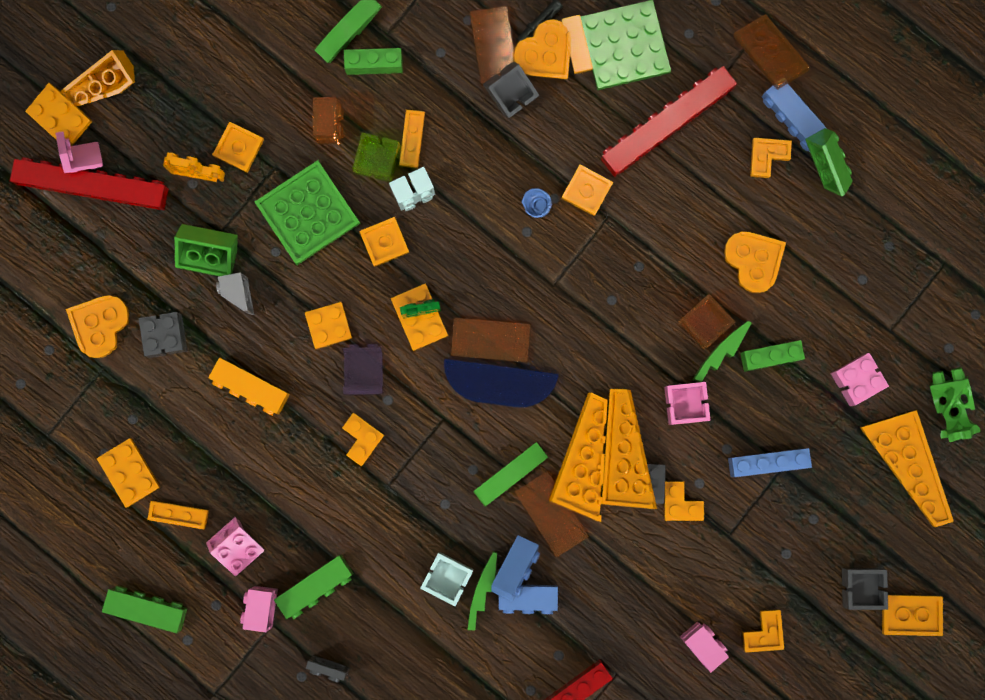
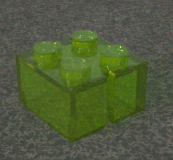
[352,132,401,182]

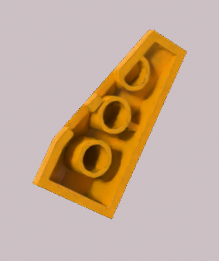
[61,50,135,107]

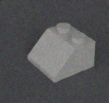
[216,272,254,315]

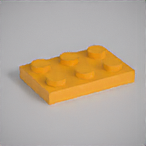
[25,83,93,146]
[391,283,448,351]
[97,438,161,508]
[882,595,943,636]

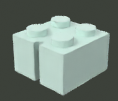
[389,167,435,211]
[420,552,473,606]

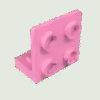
[56,132,103,173]
[206,517,264,576]

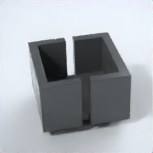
[483,62,539,118]
[139,312,188,358]
[842,568,888,610]

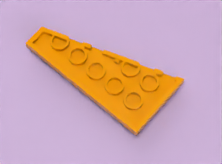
[602,389,657,509]
[549,393,608,522]
[860,410,954,527]

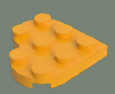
[513,20,571,79]
[163,153,225,182]
[724,231,786,293]
[66,295,129,358]

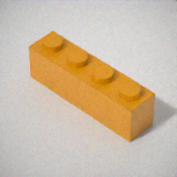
[208,358,290,416]

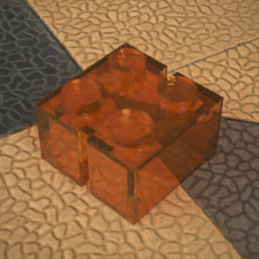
[313,97,344,144]
[678,294,735,350]

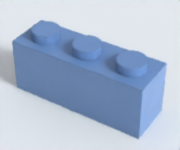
[491,535,540,602]
[499,585,558,614]

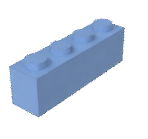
[762,78,827,152]
[728,448,812,477]

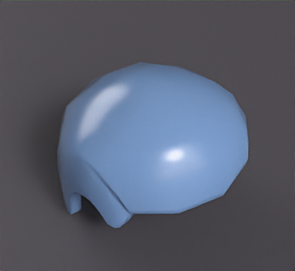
[522,188,552,218]

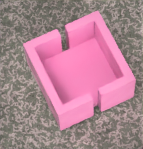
[830,353,889,406]
[664,382,710,425]
[240,586,278,632]
[680,622,729,672]

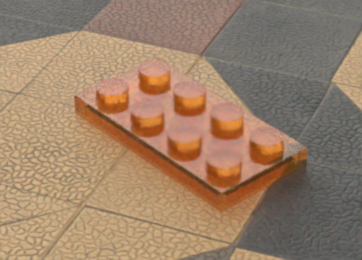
[470,6,514,86]
[734,14,810,90]
[451,318,530,363]
[515,471,589,558]

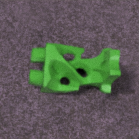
[930,367,980,442]

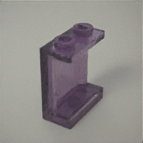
[343,344,383,395]

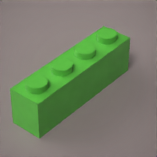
[274,555,354,620]
[102,586,188,633]

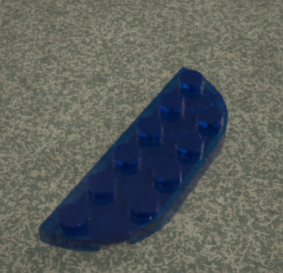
[444,359,559,408]

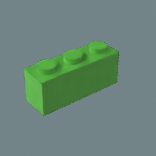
[344,48,403,75]
[740,340,805,372]

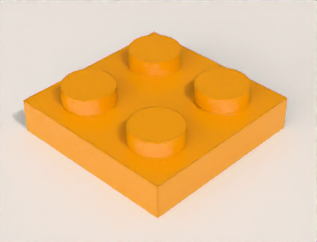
[212,122,264,173]
[561,165,613,216]
[359,217,409,267]
[305,302,352,349]

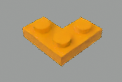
[750,138,792,178]
[342,413,385,466]
[664,482,704,521]
[742,609,784,653]

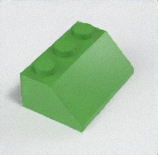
[805,128,853,197]
[174,224,238,276]

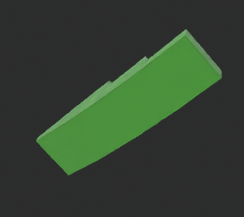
[315,0,382,63]
[692,321,751,383]
[473,442,548,506]
[467,551,497,630]

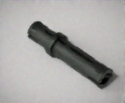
[516,0,563,42]

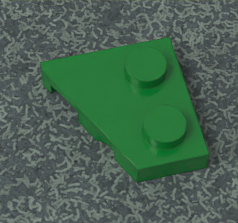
[400,299,441,319]

